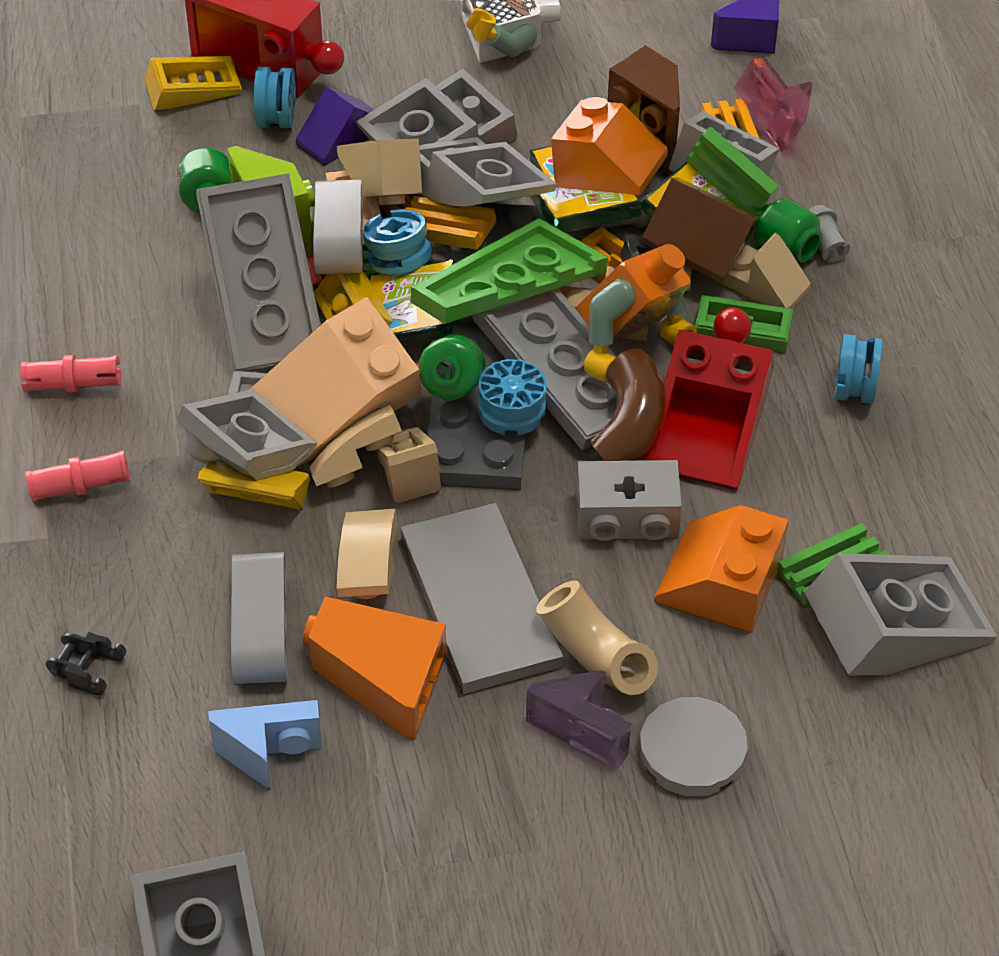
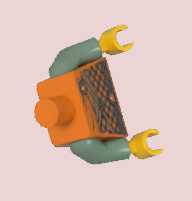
[576,244,697,382]

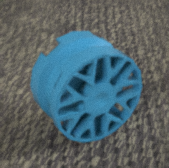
[254,67,296,129]
[362,209,432,275]
[834,334,882,404]
[478,359,546,435]

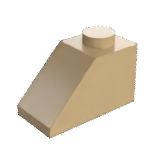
[337,139,422,205]

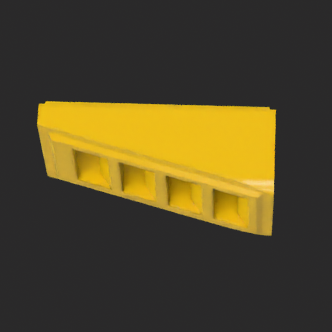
[145,56,242,110]

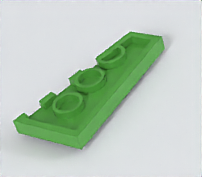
[410,218,608,324]

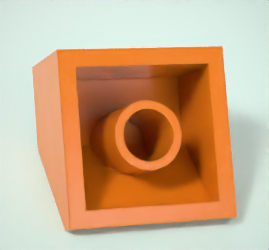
[551,97,668,196]
[655,505,789,633]

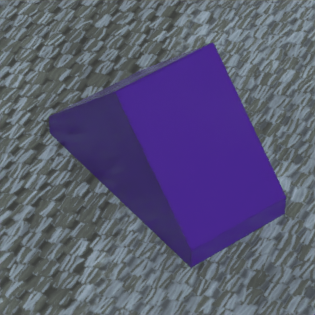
[711,0,779,53]
[296,86,374,166]

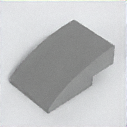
[356,69,518,145]
[419,137,557,206]

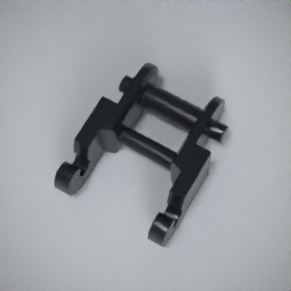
[45,632,127,695]

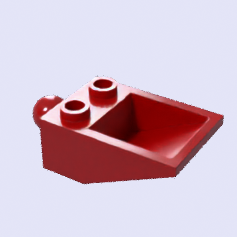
[185,0,344,98]
[643,307,774,490]

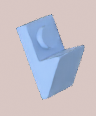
[208,700,322,788]

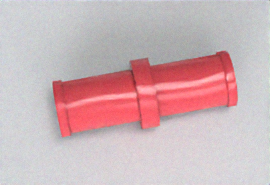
[20,354,122,393]
[25,450,131,503]

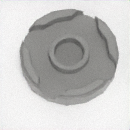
[639,697,748,797]

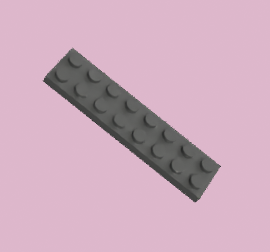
[427,203,546,490]

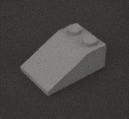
[805,553,998,676]
[130,851,267,956]

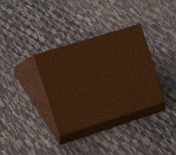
[640,177,759,284]

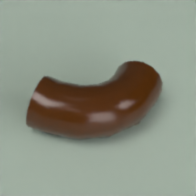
[590,348,666,461]

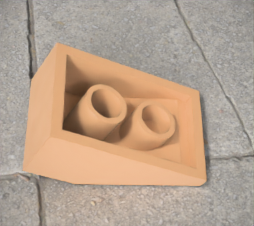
[249,297,422,468]

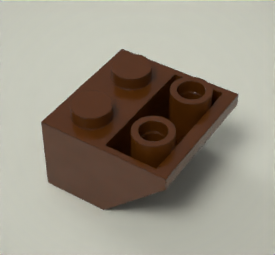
[607,45,680,177]

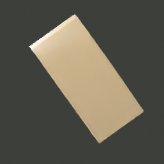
[309,404,402,487]
[337,509,398,599]

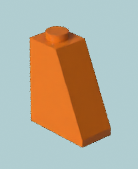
[303,596,446,739]

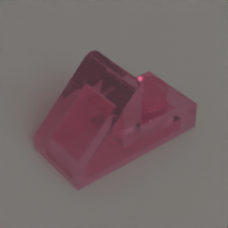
[734,56,813,151]

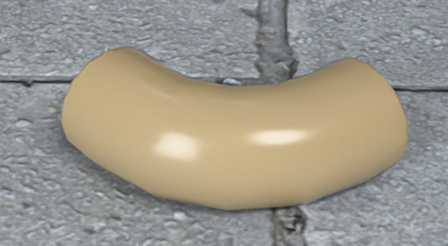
[536,581,658,695]

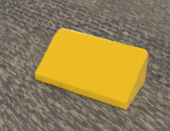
[314,271,392,325]
[197,461,310,510]

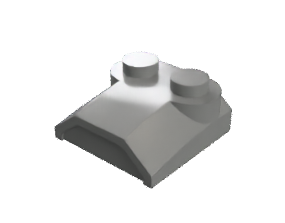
[177,389,317,480]

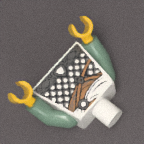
[461,0,561,63]

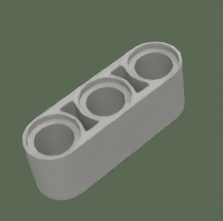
[313,180,363,274]
[231,552,287,684]

